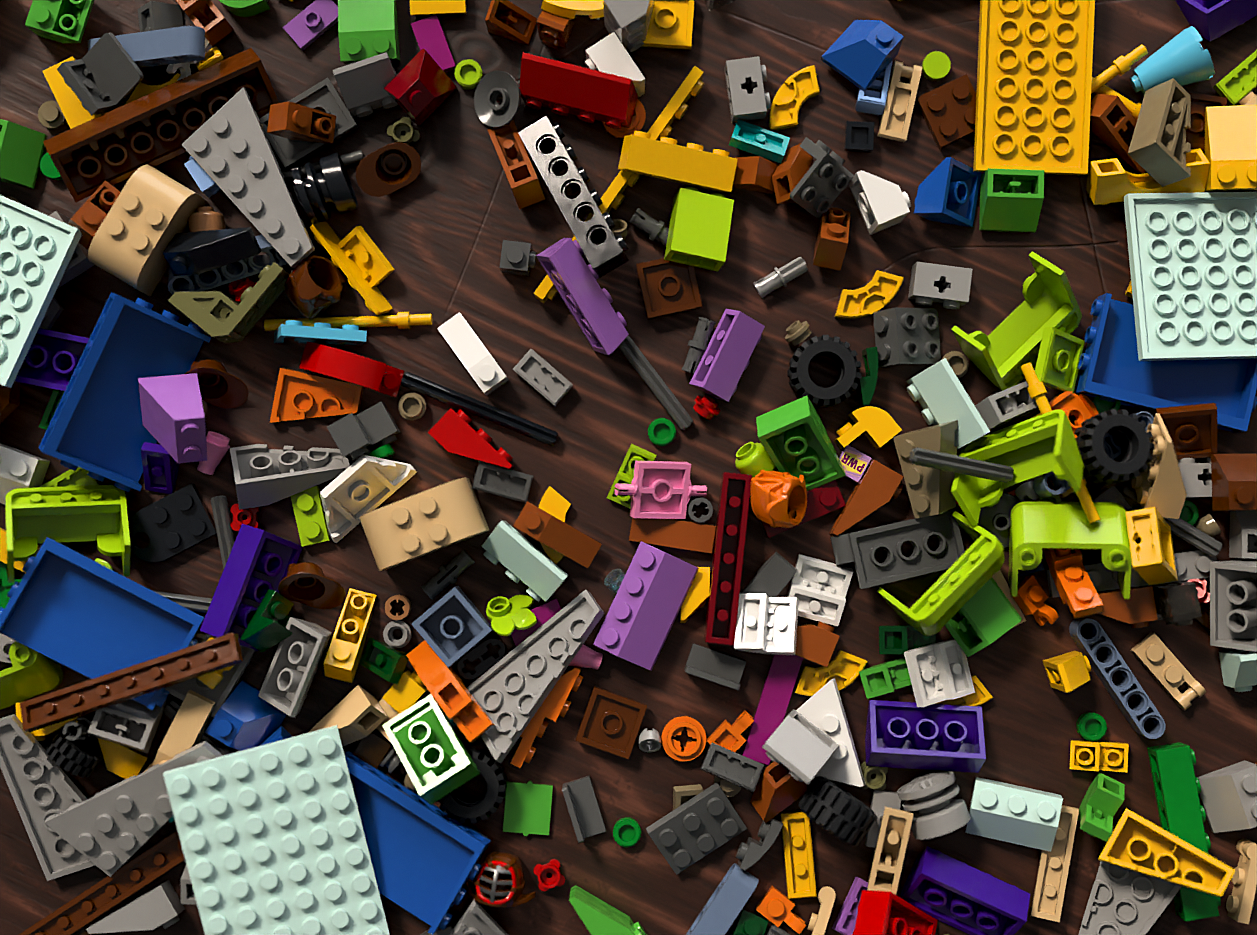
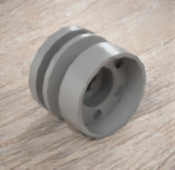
[897,771,971,840]

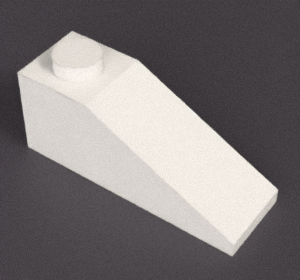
[437,312,509,396]

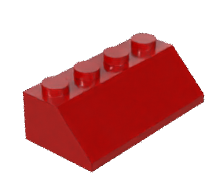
[519,52,638,129]

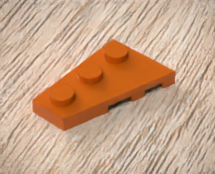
[270,368,364,423]

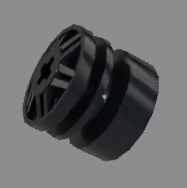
[292,152,359,224]

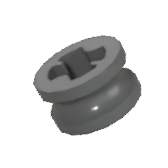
[687,498,713,523]
[379,748,401,774]

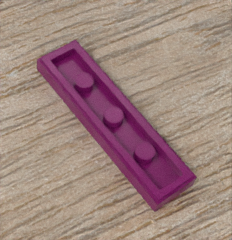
[742,654,803,765]

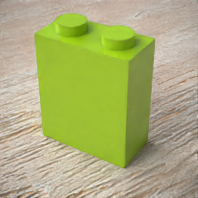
[664,187,734,272]

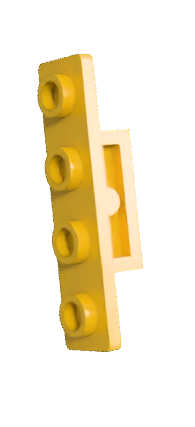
[310,221,395,315]

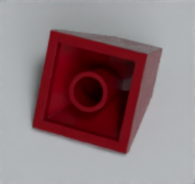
[384,48,457,127]

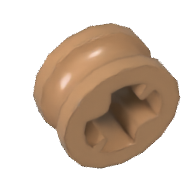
[385,595,412,620]

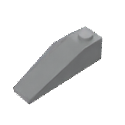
[230,444,350,510]

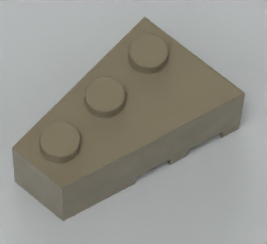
[1128,78,1191,187]
[893,420,958,519]

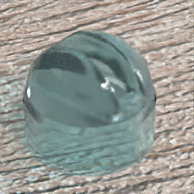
[604,568,625,593]

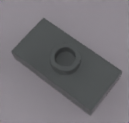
[472,461,533,503]
[700,743,764,792]

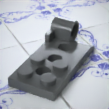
[830,509,965,589]

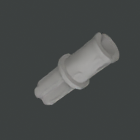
[753,257,808,298]

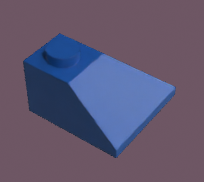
[820,20,904,91]
[914,157,982,227]
[205,680,287,751]

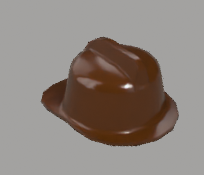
[356,142,421,197]
[185,359,249,409]
[278,562,346,609]

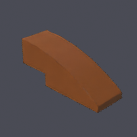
[176,0,234,46]

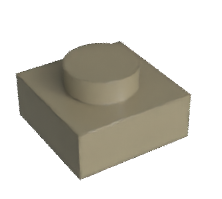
[673,784,703,810]

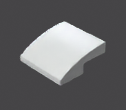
[787,554,853,627]
[734,594,799,655]
[904,639,975,707]

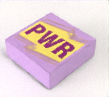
[839,445,872,483]

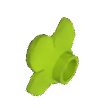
[486,595,537,636]

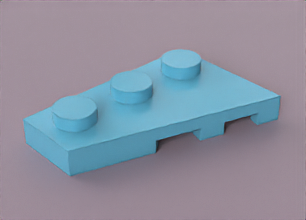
[274,320,367,345]

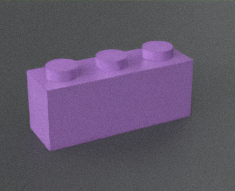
[689,309,765,402]

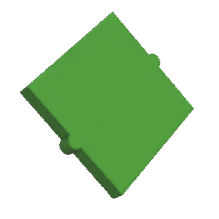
[503,780,553,836]

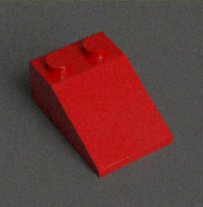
[852,890,938,935]

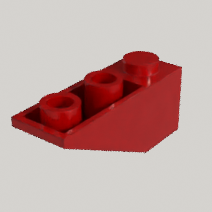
[428,408,514,470]

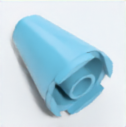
[1130,26,1215,95]

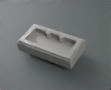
[513,349,573,406]
[865,789,901,848]

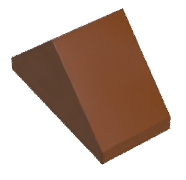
[485,0,537,44]
[732,156,778,195]

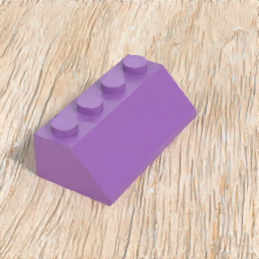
[536,238,629,355]
[593,541,699,671]

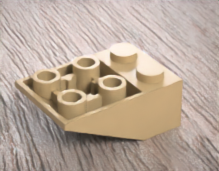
[1131,413,1187,519]

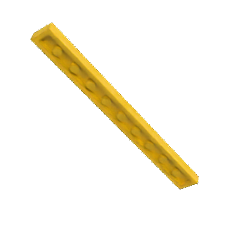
[534,66,705,303]

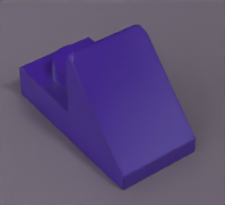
[141,442,179,494]

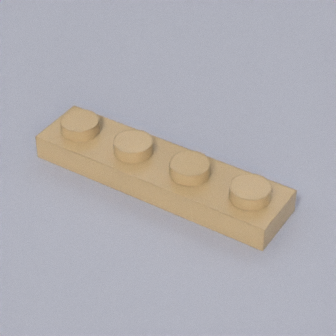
[1030,805,1079,922]

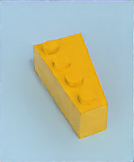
[1098,808,1235,897]

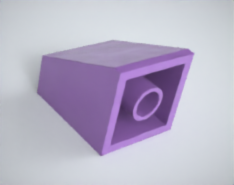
[138,373,207,463]

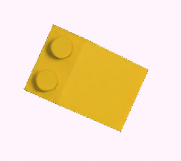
[1205,105,1257,192]

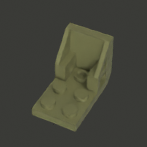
[168,262,289,343]

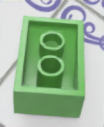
[338,0,400,64]
[756,396,846,491]
[382,694,480,805]
[569,885,647,935]

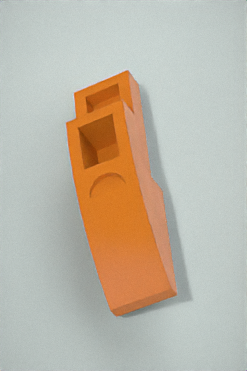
[1042,548,1103,618]
[406,640,494,743]
[510,667,583,768]

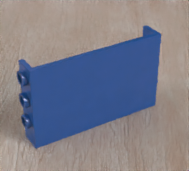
[38,292,211,492]
[1076,293,1257,433]
[0,537,205,710]
[344,751,491,935]

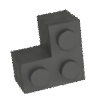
[327,401,401,460]

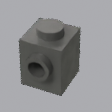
[499,240,537,276]

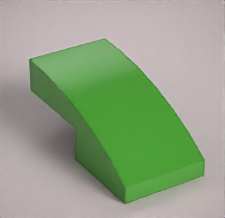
[859,656,912,699]

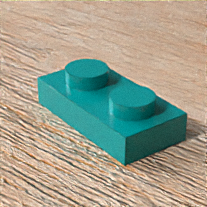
[729,120,790,163]

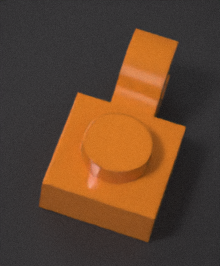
[1010,575,1059,626]
[706,710,754,752]
[755,885,806,934]

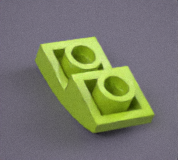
[607,443,657,508]

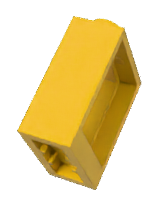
[1125,507,1178,585]

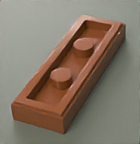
[629,518,716,554]

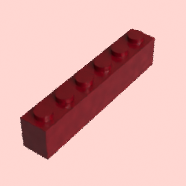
[704,472,752,645]

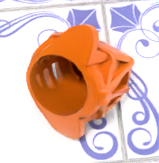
[750,470,807,528]

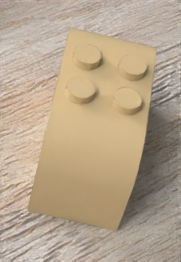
[88,164,207,296]
[359,477,490,571]

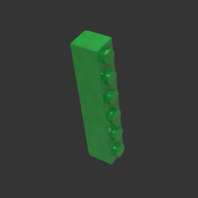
[1147,742,1221,921]

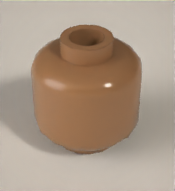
[188,207,226,232]

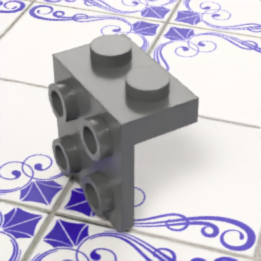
[57,33,143,116]
[790,137,854,218]
[873,307,941,368]

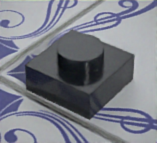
[844,121,874,152]

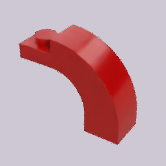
[299,341,404,397]

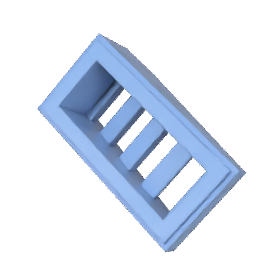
[855,60,893,115]

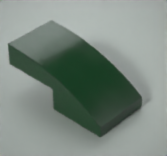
[857,347,878,407]
[879,625,936,654]

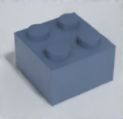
[412,586,493,667]

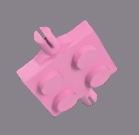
[614,461,707,519]

